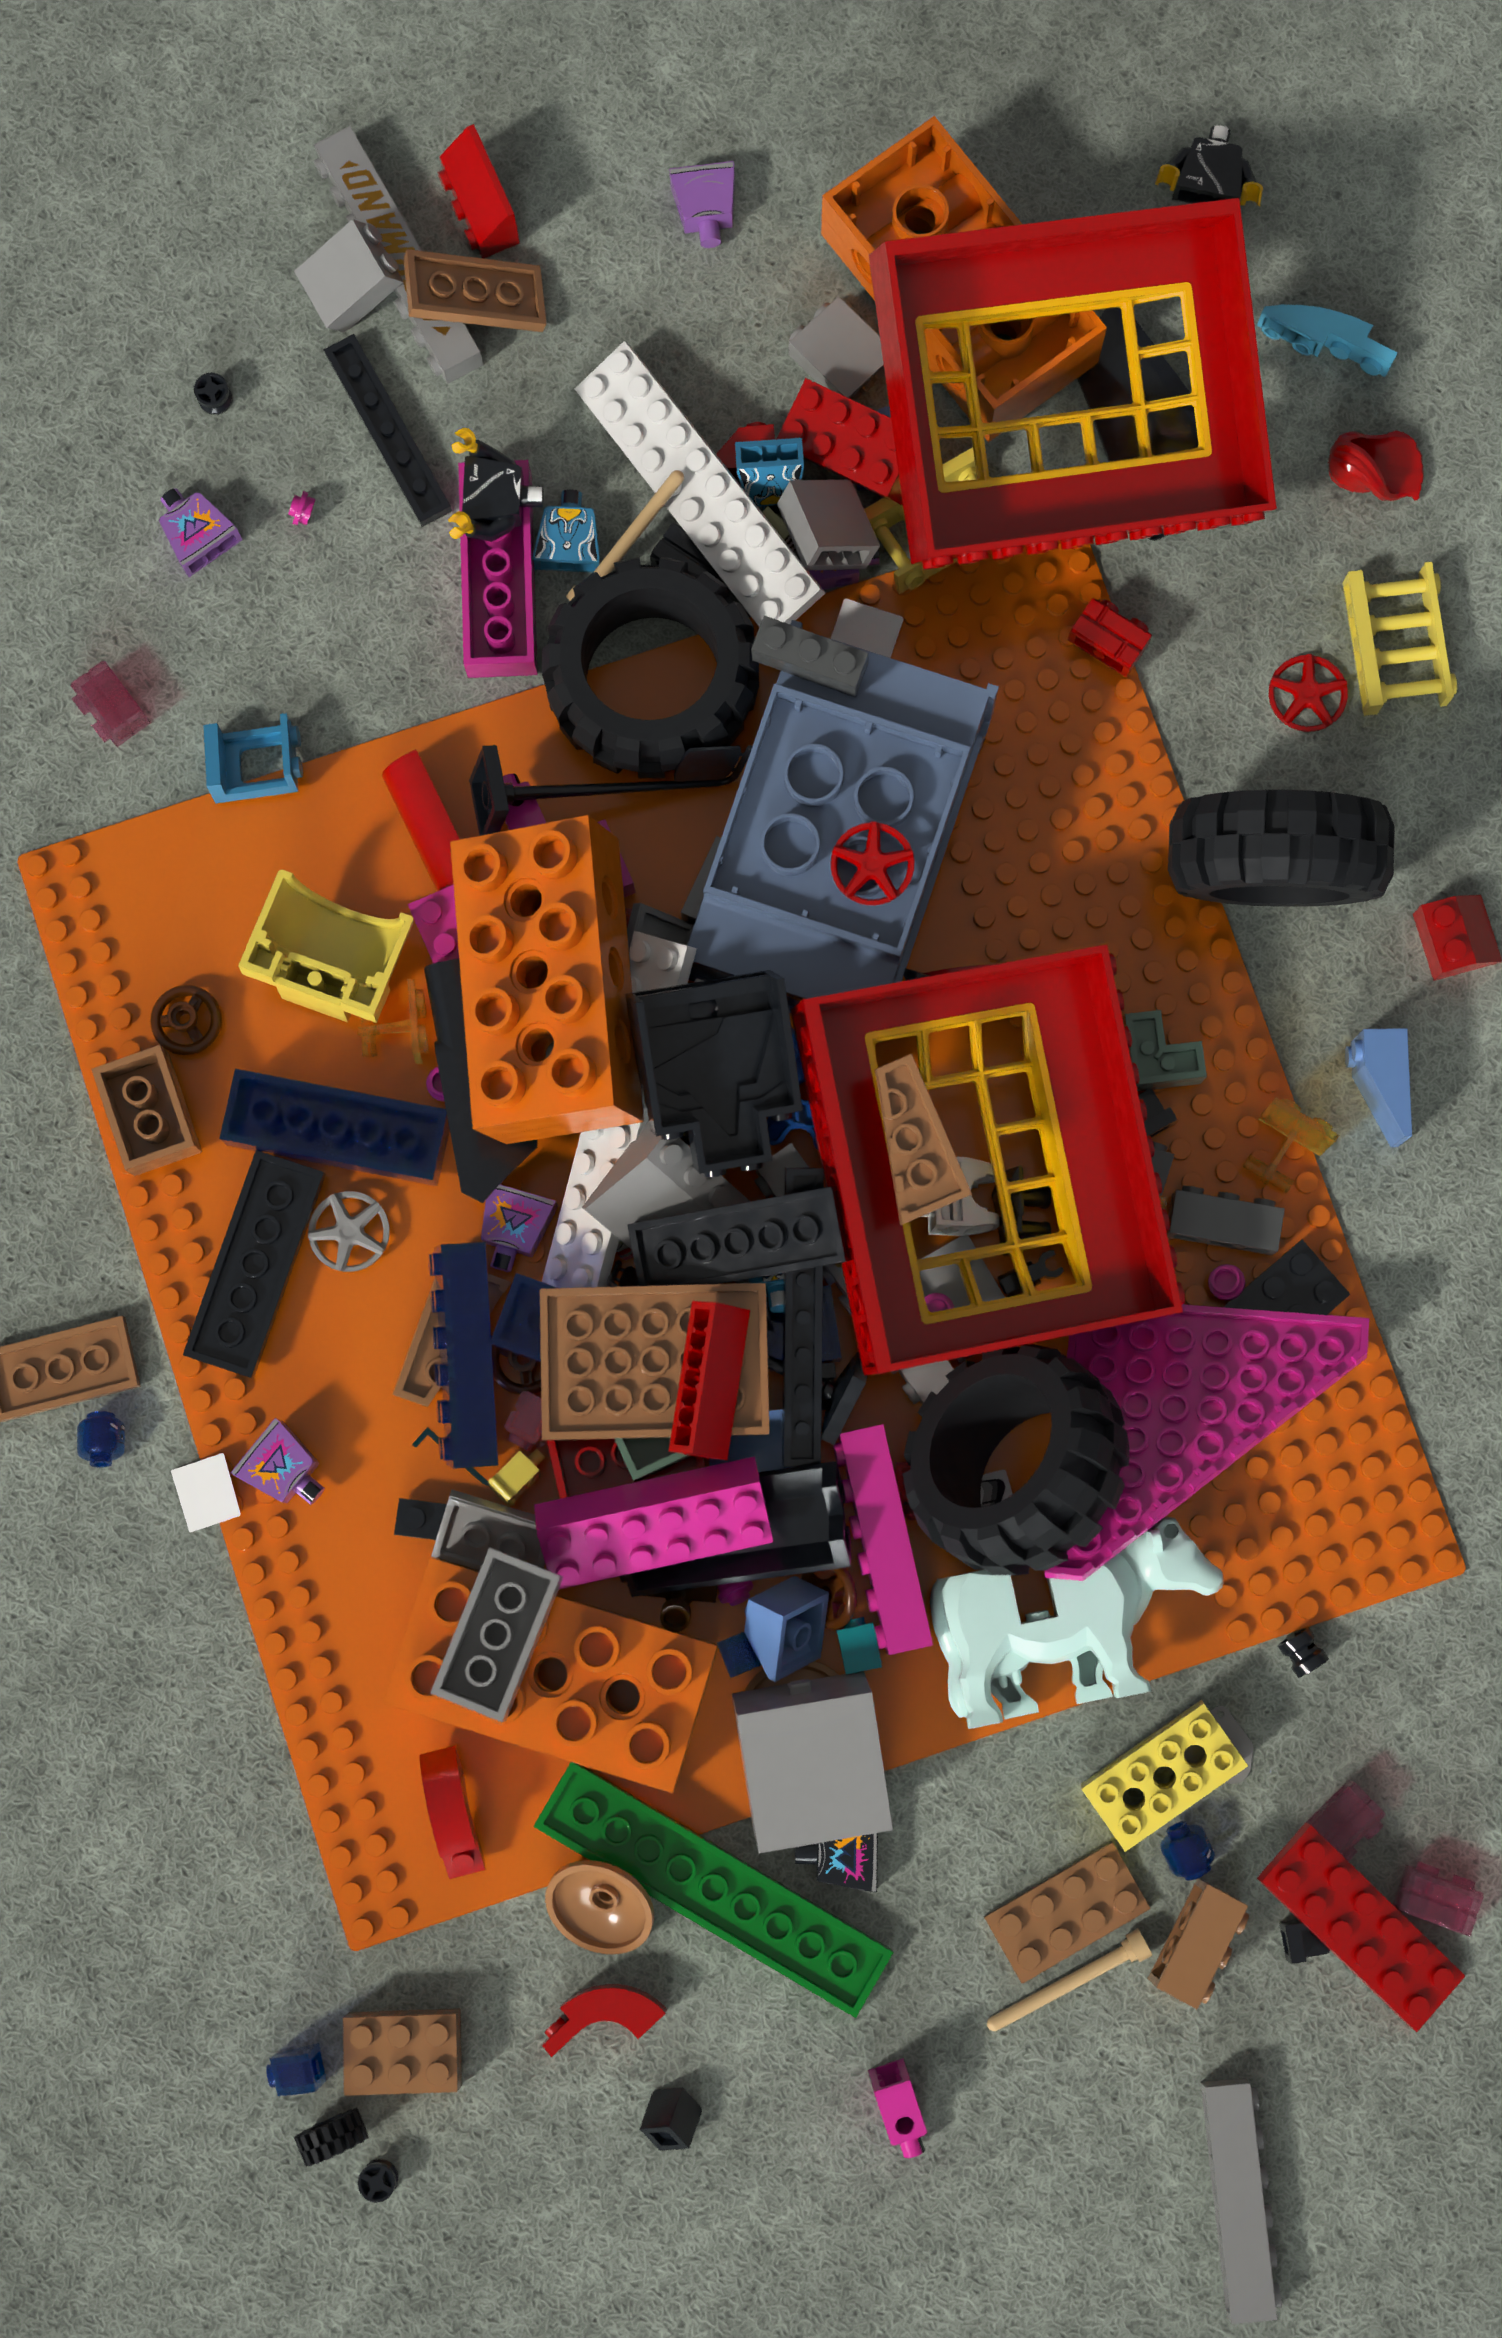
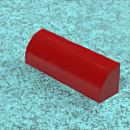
[382,749,460,891]
[669,1301,750,1460]

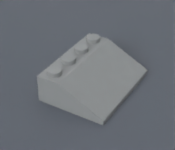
[582,1120,751,1250]

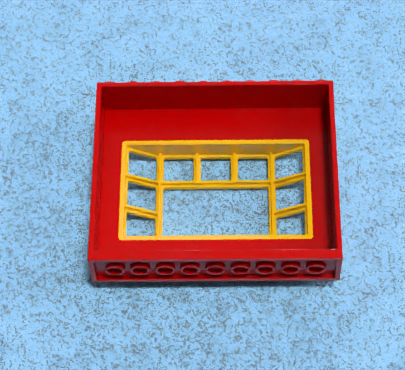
[869,198,1277,570]
[791,944,1185,1375]

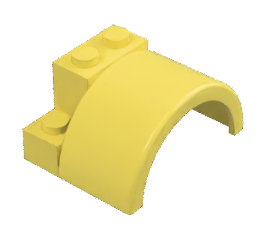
[238,869,414,1023]

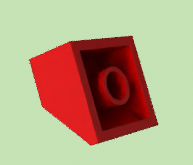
[1413,895,1502,981]

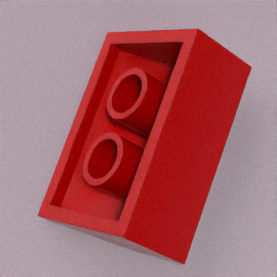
[437,124,520,259]

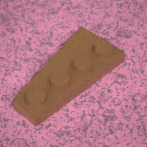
[875,1054,972,1225]
[392,1257,511,1407]

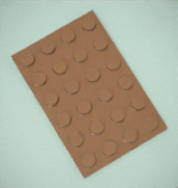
[540,1283,770,1441]

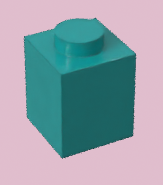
[836,1617,882,1675]

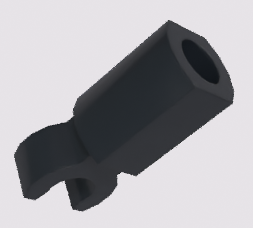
[998,1250,1064,1297]

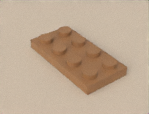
[404,249,546,332]
[0,1316,141,1423]
[984,1842,1151,1984]

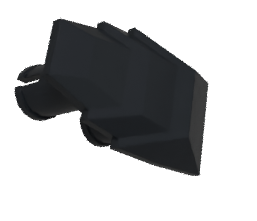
[991,1166,1052,1257]

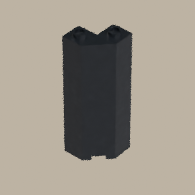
[620,1461,851,1597]

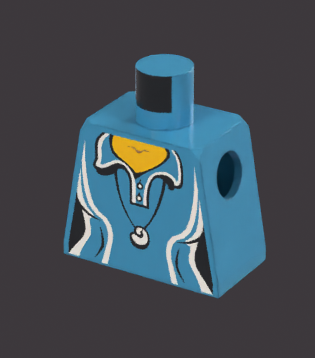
[735,438,804,514]
[533,489,601,573]

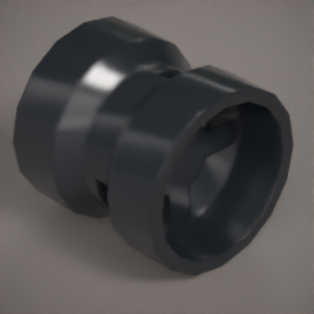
[1278,1627,1329,1678]

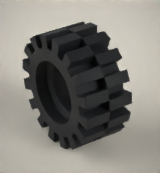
[294,2108,369,2167]

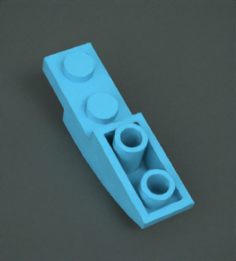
[1257,305,1398,377]

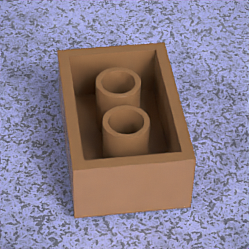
[91,1045,202,1176]
[1148,1878,1249,2010]
[343,2008,462,2096]

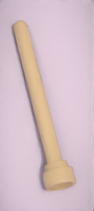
[566,470,684,601]
[987,1928,1153,2031]

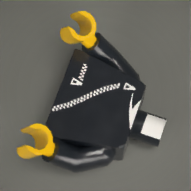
[1155,125,1263,206]
[448,428,544,542]

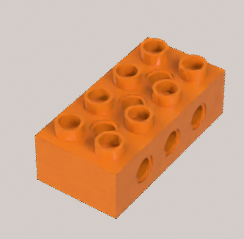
[821,116,1107,443]
[450,815,644,1144]
[383,1557,719,1794]

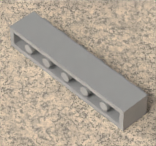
[1200,2078,1282,2324]

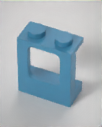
[203,713,303,804]

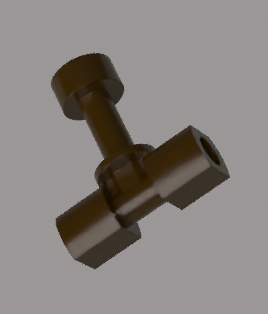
[643,1585,718,1632]

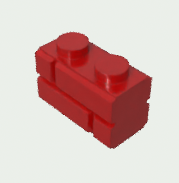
[1068,597,1152,678]

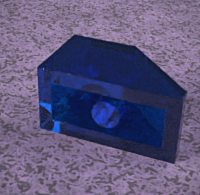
[717,1632,761,1678]
[266,2043,327,2096]

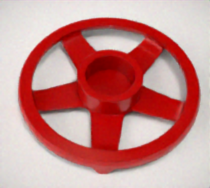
[1268,654,1348,732]
[831,822,914,906]

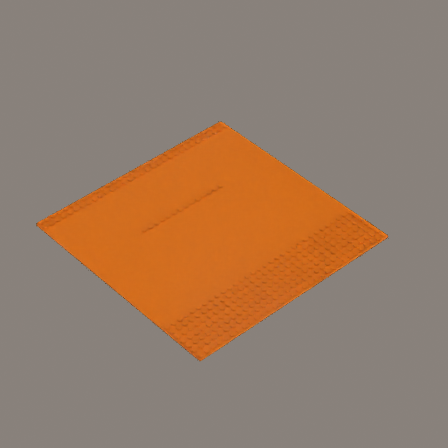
[17,544,1466,1951]

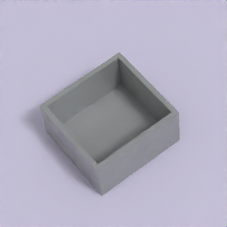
[732,1671,893,1853]

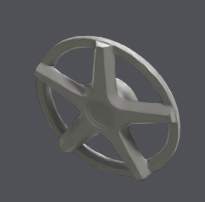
[308,1191,390,1272]

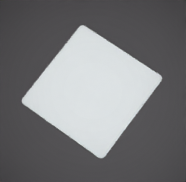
[171,1453,241,1533]

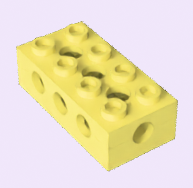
[1081,1699,1248,1852]

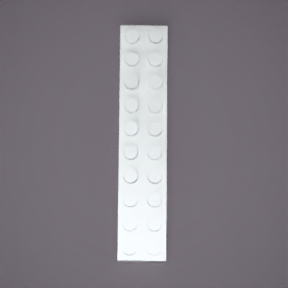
[575,341,825,627]
[542,931,697,1288]

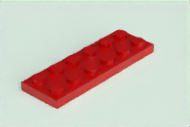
[1256,1822,1465,2032]

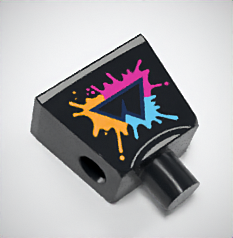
[795,1833,878,1892]

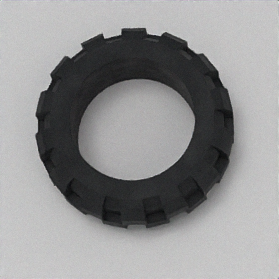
[542,557,759,779]
[1168,790,1395,907]
[903,1345,1129,1575]

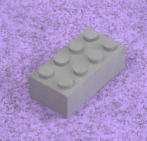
[430,1548,564,1722]

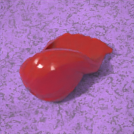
[1328,430,1424,501]

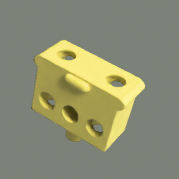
[488,1449,545,1507]

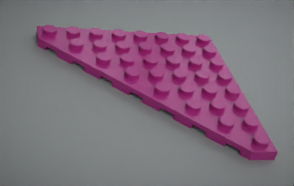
[1045,1304,1369,1581]

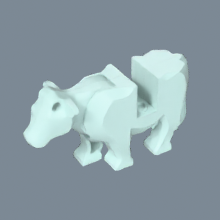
[930,1516,1224,1729]

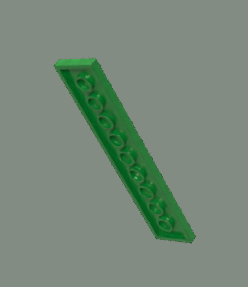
[533,1762,894,2018]

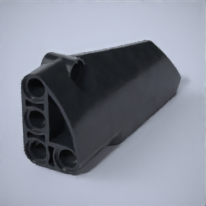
[1077,308,1198,541]
[424,959,538,1203]

